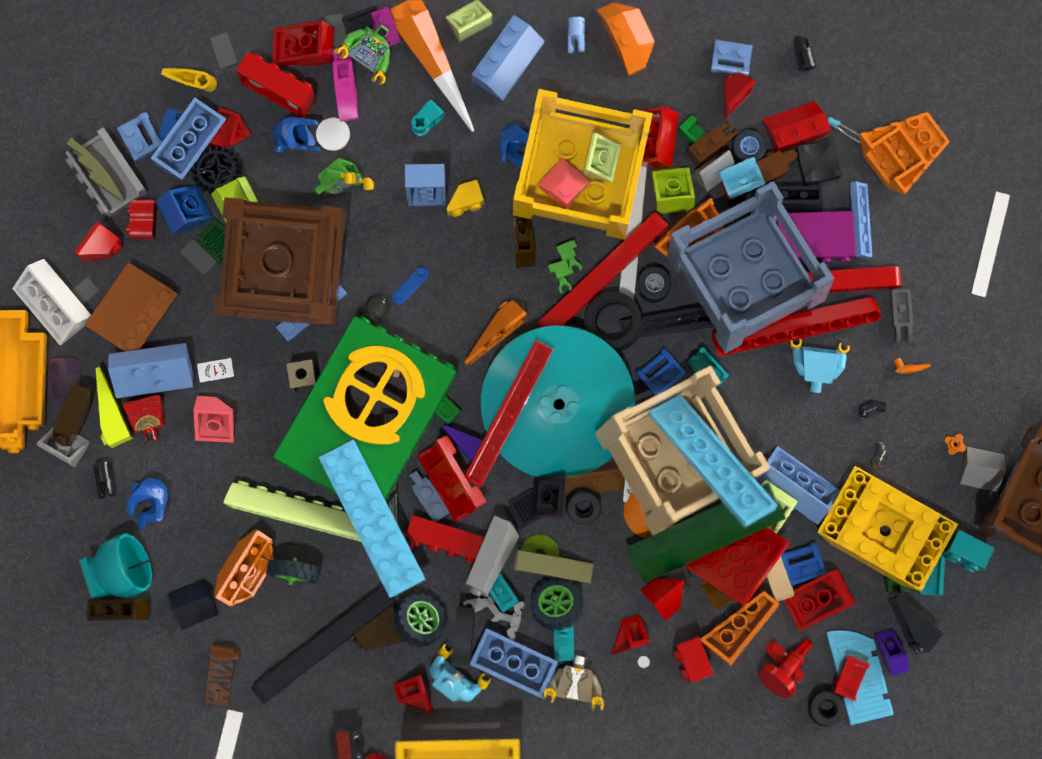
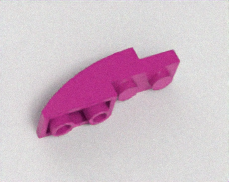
[333,49,359,122]

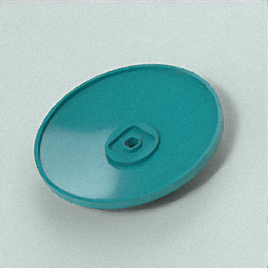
[481,325,635,479]

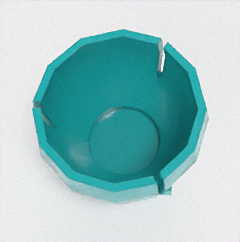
[79,533,152,598]

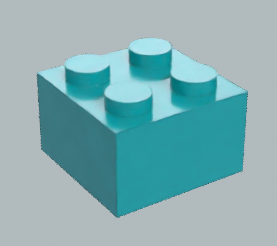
[942,530,995,573]

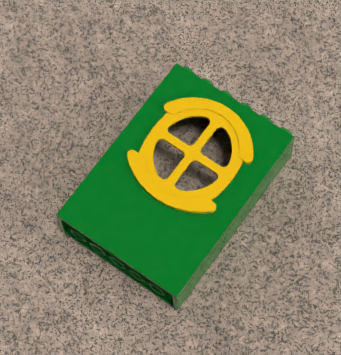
[274,316,457,502]

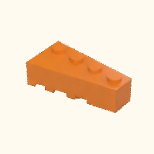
[700,591,779,667]

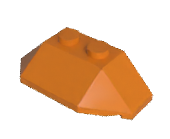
[597,2,655,76]
[214,529,274,607]

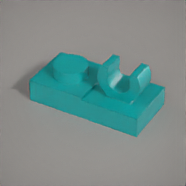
[489,573,519,613]
[554,624,574,661]

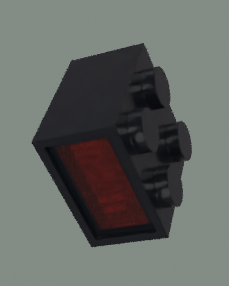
[329,726,362,759]

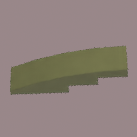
[67,138,125,203]
[514,550,594,583]

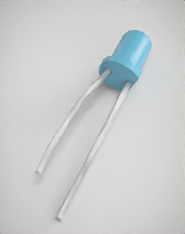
[827,117,861,143]

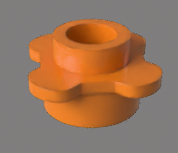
[944,434,966,455]

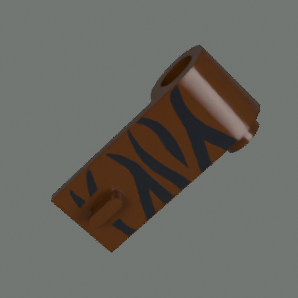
[205,644,240,706]

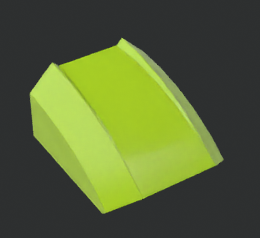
[652,167,695,214]
[211,177,258,222]

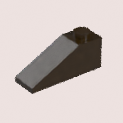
[511,210,535,268]
[87,599,149,621]

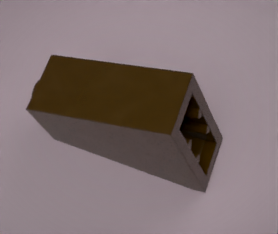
[53,383,90,447]
[353,606,408,650]

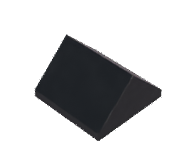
[531,476,565,518]
[168,579,218,630]

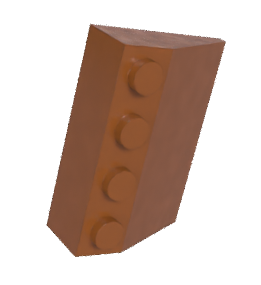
[84,262,177,352]

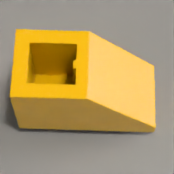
[447,180,484,217]

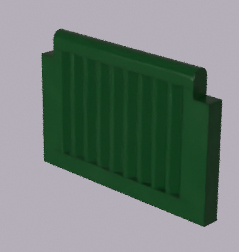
[197,218,226,266]

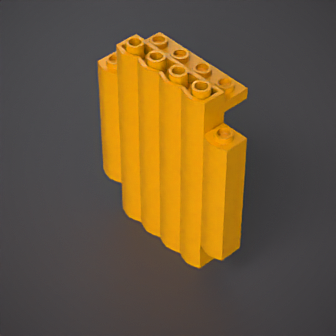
[0,310,47,453]

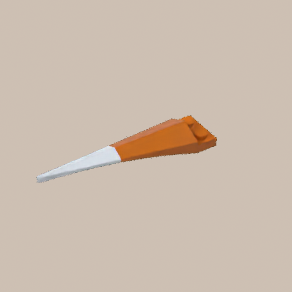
[390,0,474,132]

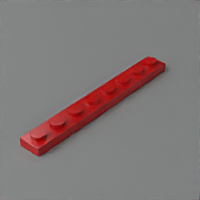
[465,340,554,487]

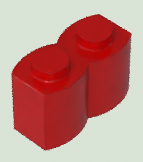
[126,200,157,240]

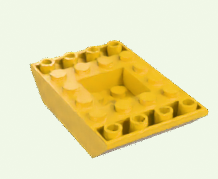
[817,466,958,592]

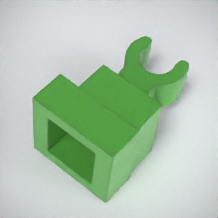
[556,240,582,275]
[547,260,572,294]

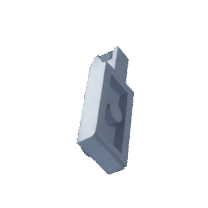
[410,471,450,522]

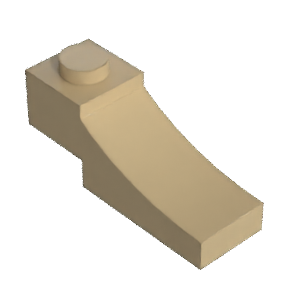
[766,557,794,602]

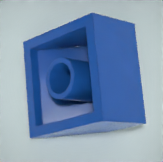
[156,185,213,234]

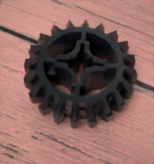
[191,146,243,196]

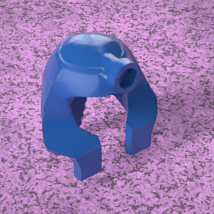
[272,117,320,153]
[499,122,533,169]
[127,478,168,529]

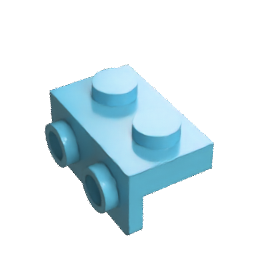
[719,157,765,199]

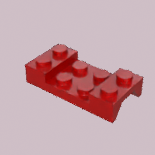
[417,435,486,523]

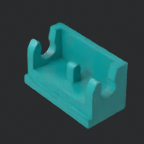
[687,348,729,388]

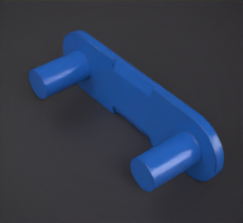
[392,267,429,305]

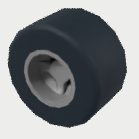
[636,266,672,303]

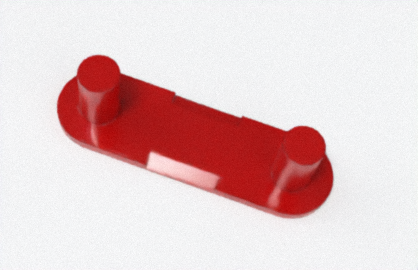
[766,641,804,682]

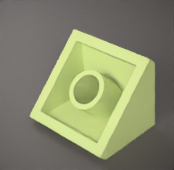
[446,0,492,42]
[583,133,621,182]

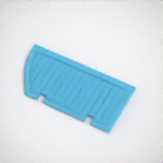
[826,630,894,725]

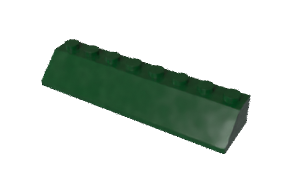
[626,483,786,583]

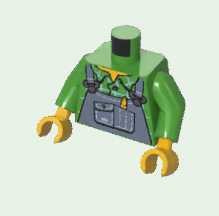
[334,24,390,85]
[315,158,374,196]

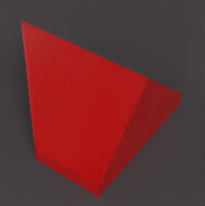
[641,578,684,621]
[611,615,650,655]
[393,675,433,713]

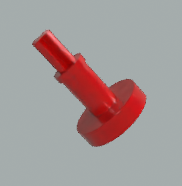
[758,639,813,699]

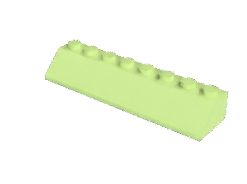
[224,481,361,542]

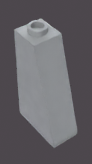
[466,516,519,597]

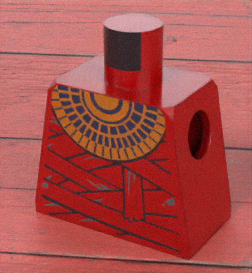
[123,394,164,443]

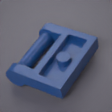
[634,348,686,396]
[781,541,827,586]

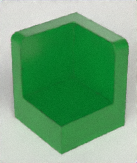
[678,115,706,145]

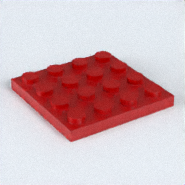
[683,528,790,607]

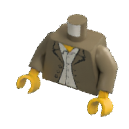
[542,656,604,710]

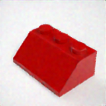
[762,101,831,153]
[636,106,679,169]

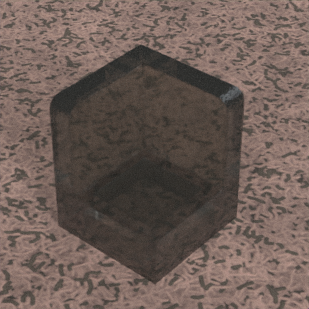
[666,566,692,588]

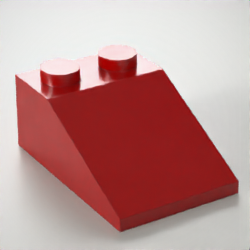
[272,21,334,66]
[784,569,856,632]

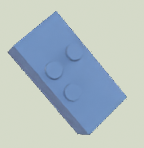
[405,164,446,206]
[108,343,193,398]
[470,629,559,699]

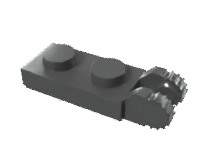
[890,289,914,343]

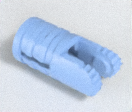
[568,17,585,53]

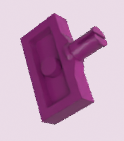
[369,6,401,47]

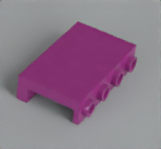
[776,211,856,264]

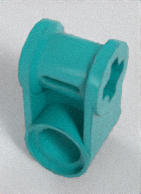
[411,100,445,137]

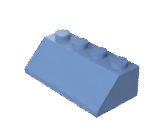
[472,15,545,101]
[151,98,226,180]
[755,446,841,524]

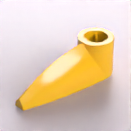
[161,68,217,92]

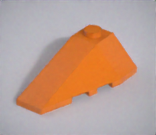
[464,300,527,368]

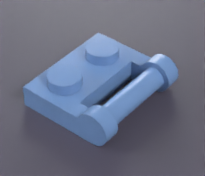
[711,40,752,77]
[117,112,163,162]

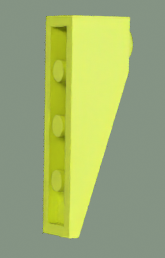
[96,367,133,448]

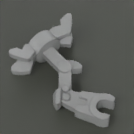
[463,595,525,641]

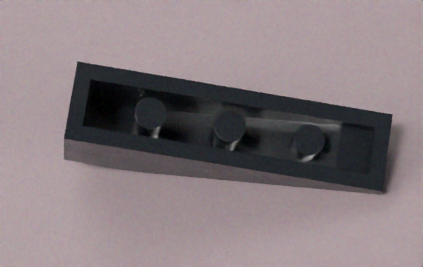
[746,186,823,213]

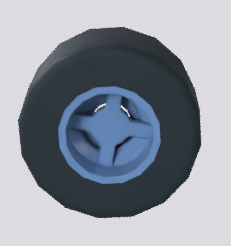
[731,130,766,163]

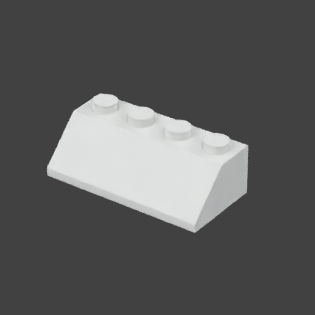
[12,259,91,345]

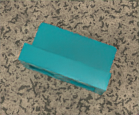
[919,556,945,596]

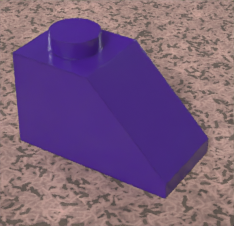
[874,629,909,676]

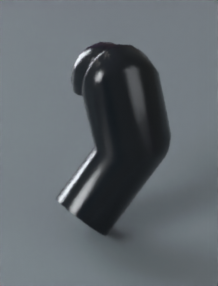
[859,400,887,418]

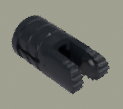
[794,36,816,72]
[93,462,116,499]

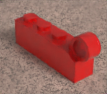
[402,515,485,564]

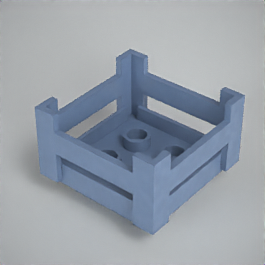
[667,181,834,353]

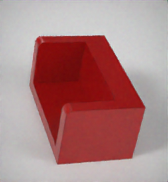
[832,656,871,702]

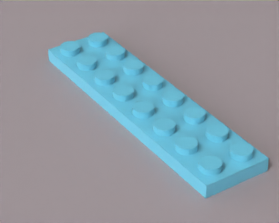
[648,395,777,527]
[319,440,425,598]

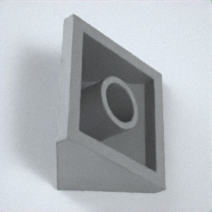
[691,150,735,192]
[37,428,90,467]
[959,447,1006,492]

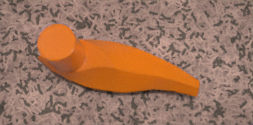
[894,358,931,374]

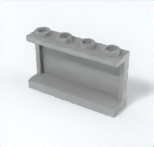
[65,128,147,217]

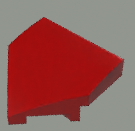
[209,107,251,149]

